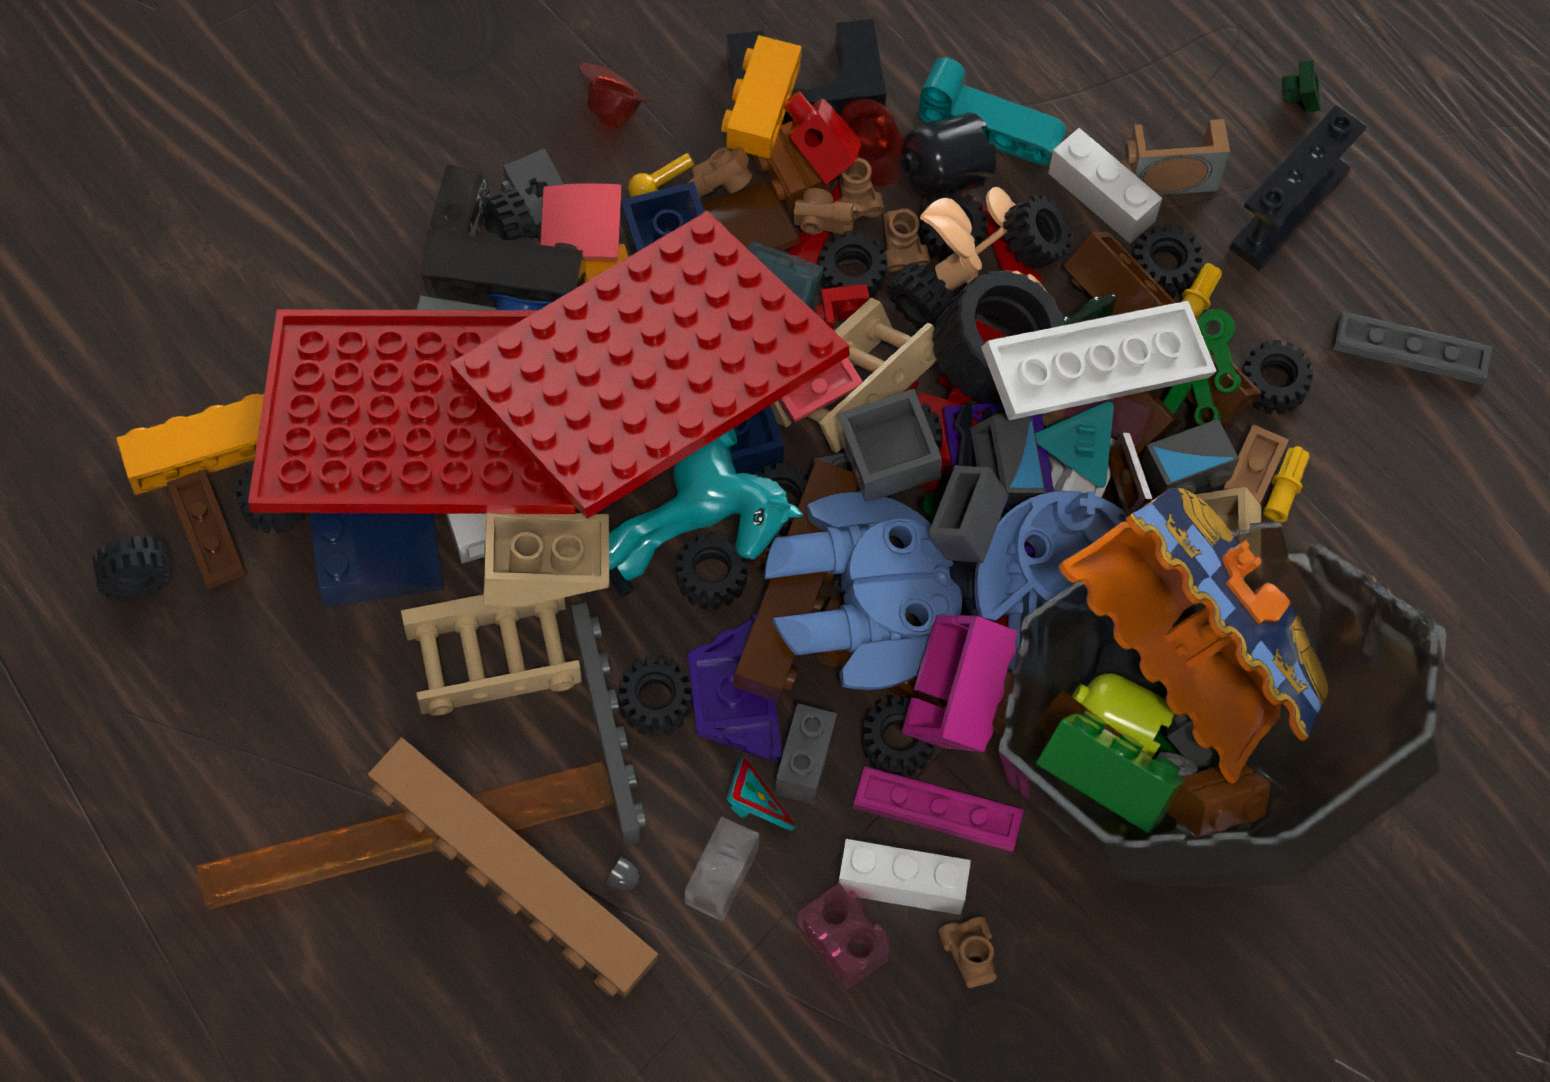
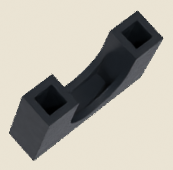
[726,19,887,125]

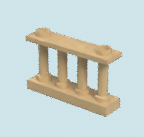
[771,298,937,453]
[401,594,582,716]

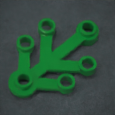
[1164,309,1241,438]

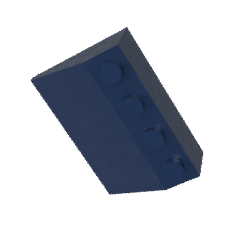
[309,513,444,607]

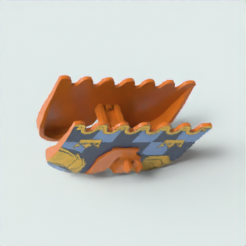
[1058,488,1328,784]

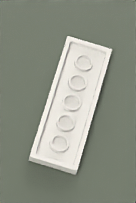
[981,301,1216,420]

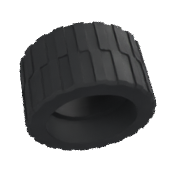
[932,270,1064,404]

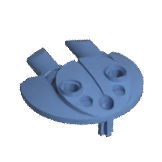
[974,491,1127,687]
[764,492,962,690]

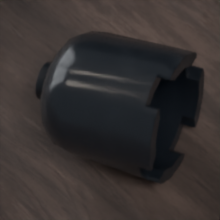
[900,112,997,196]

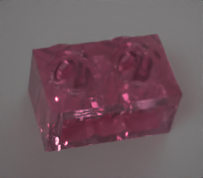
[797,883,891,990]

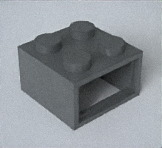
[837,389,942,501]

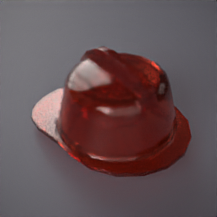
[578,63,649,129]
[840,99,904,187]

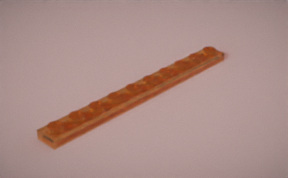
[196,761,614,910]

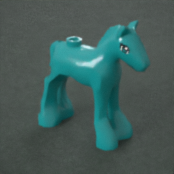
[609,428,804,581]

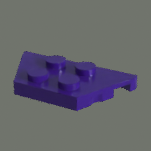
[687,611,783,763]

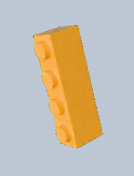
[116,394,264,495]

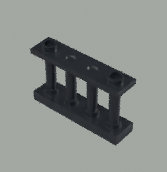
[1229,104,1367,271]

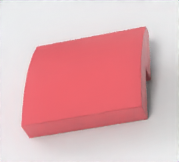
[539,183,622,265]
[778,357,863,422]

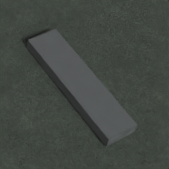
[1333,311,1492,385]

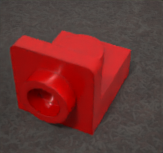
[814,284,869,330]

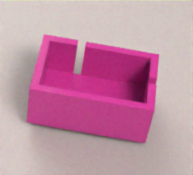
[901,615,1018,752]

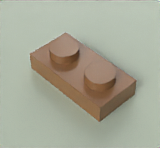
[1223,424,1289,504]

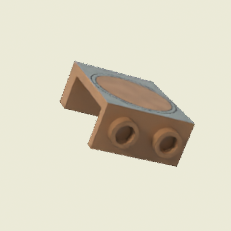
[1120,119,1230,195]

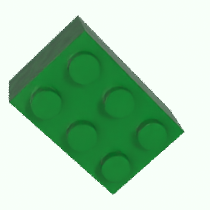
[1036,711,1186,833]

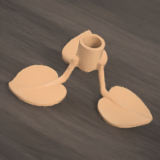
[920,187,1047,292]

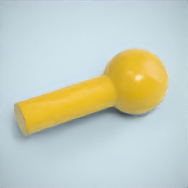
[628,153,695,197]

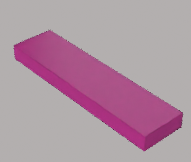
[853,766,1024,852]

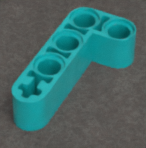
[918,57,1067,165]

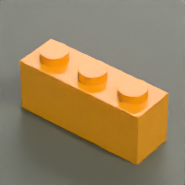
[721,35,802,159]

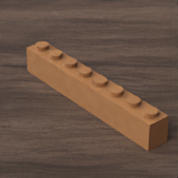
[367,737,658,999]

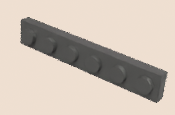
[571,602,646,845]

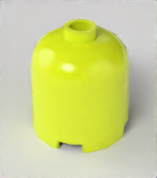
[1072,673,1174,757]

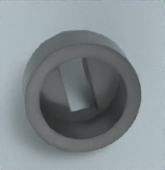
[604,856,639,893]

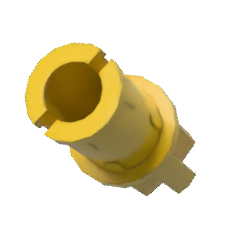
[1181,263,1222,321]
[1263,446,1310,522]

